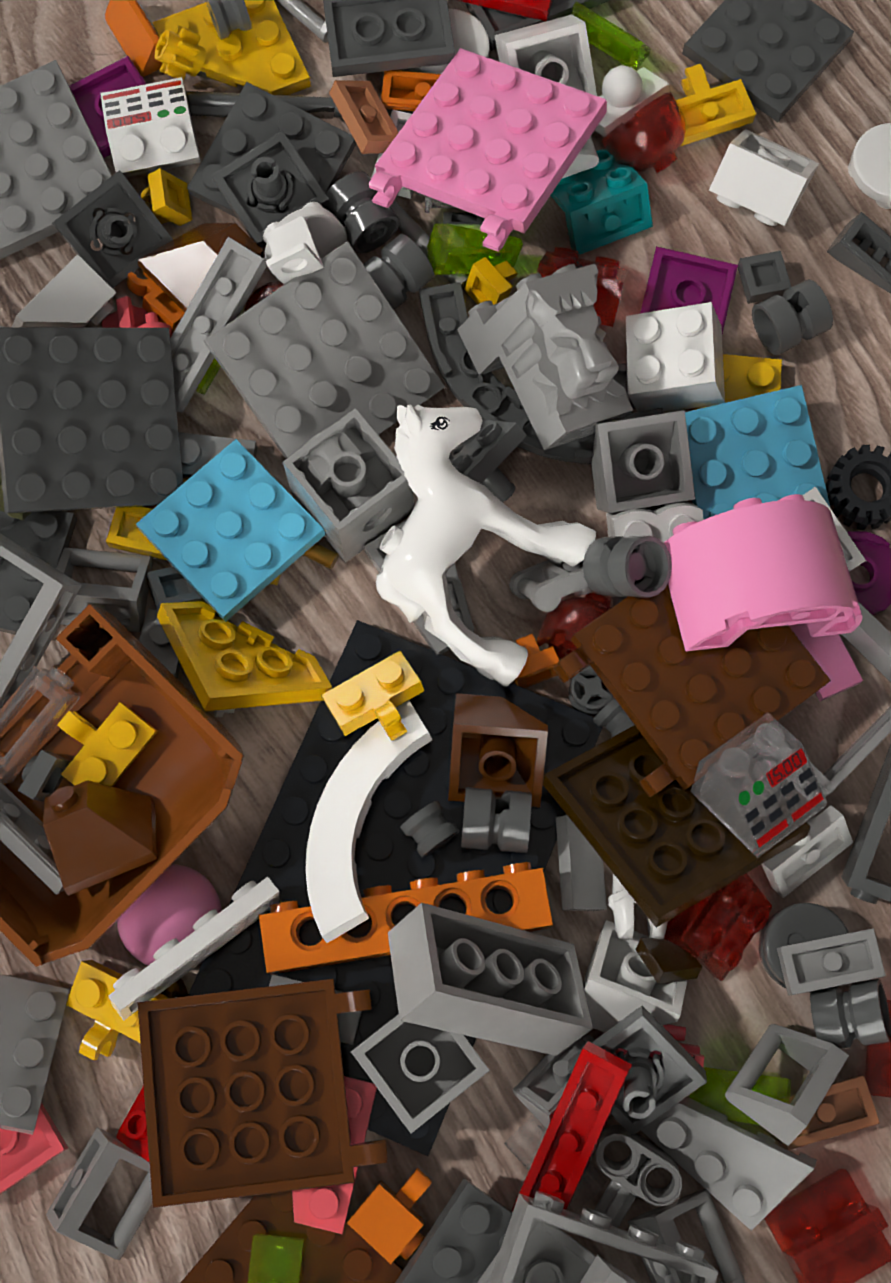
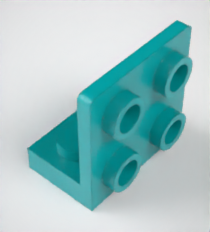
[550,149,653,256]

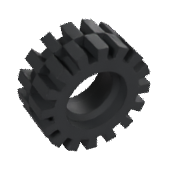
[825,444,891,530]

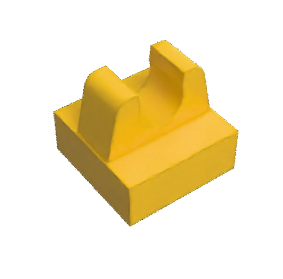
[141,168,193,226]
[464,257,518,305]

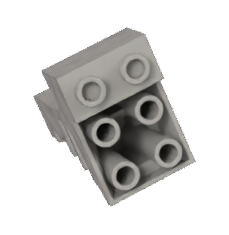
[457,264,633,450]

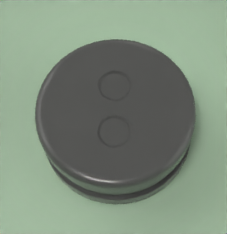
[759,903,849,992]

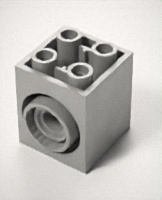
[283,408,414,563]

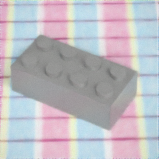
[388,903,593,1056]

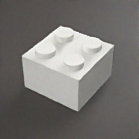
[626,302,725,413]

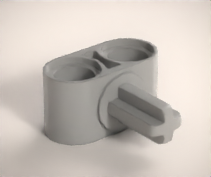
[594,1125,682,1228]

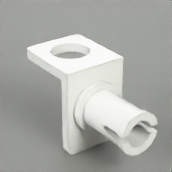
[266,216,324,285]

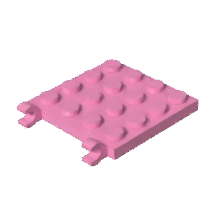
[369,48,607,252]

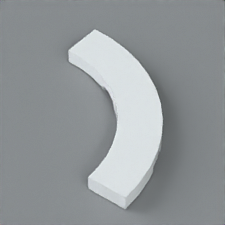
[306,700,432,943]

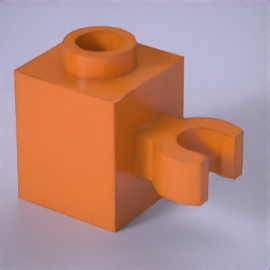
[347,1168,432,1264]

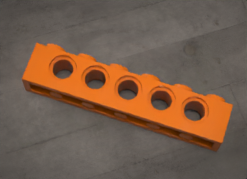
[259,862,553,975]

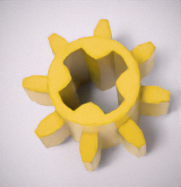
[155,25,206,81]

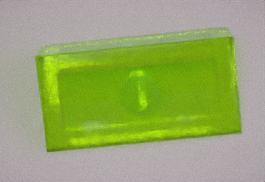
[572,1,651,71]

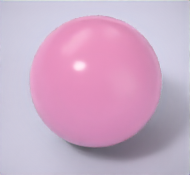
[117,864,222,966]

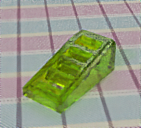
[427,224,523,275]

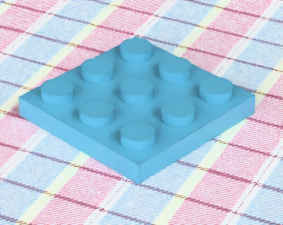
[685,385,830,520]
[136,439,325,622]

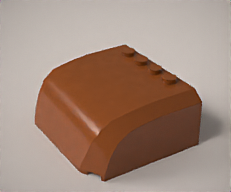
[0,604,244,967]

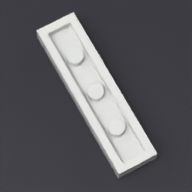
[108,877,279,1021]

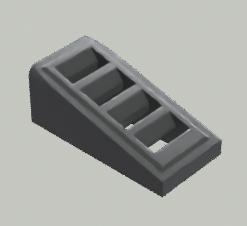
[827,212,891,294]

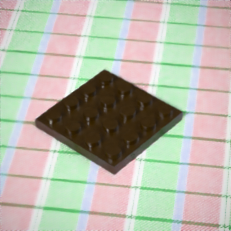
[543,725,811,928]

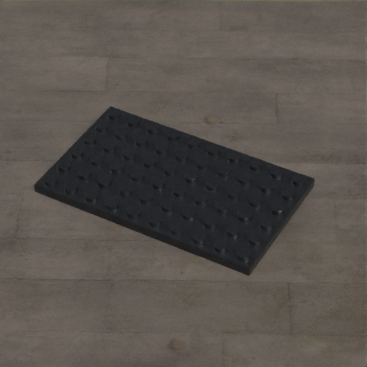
[188,620,603,1156]

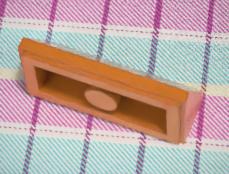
[105,0,163,77]
[381,70,441,111]

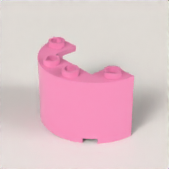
[664,494,862,651]

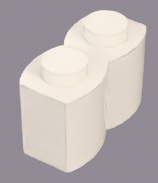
[606,501,703,543]

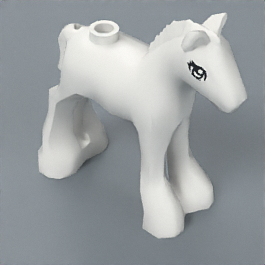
[376,405,596,686]

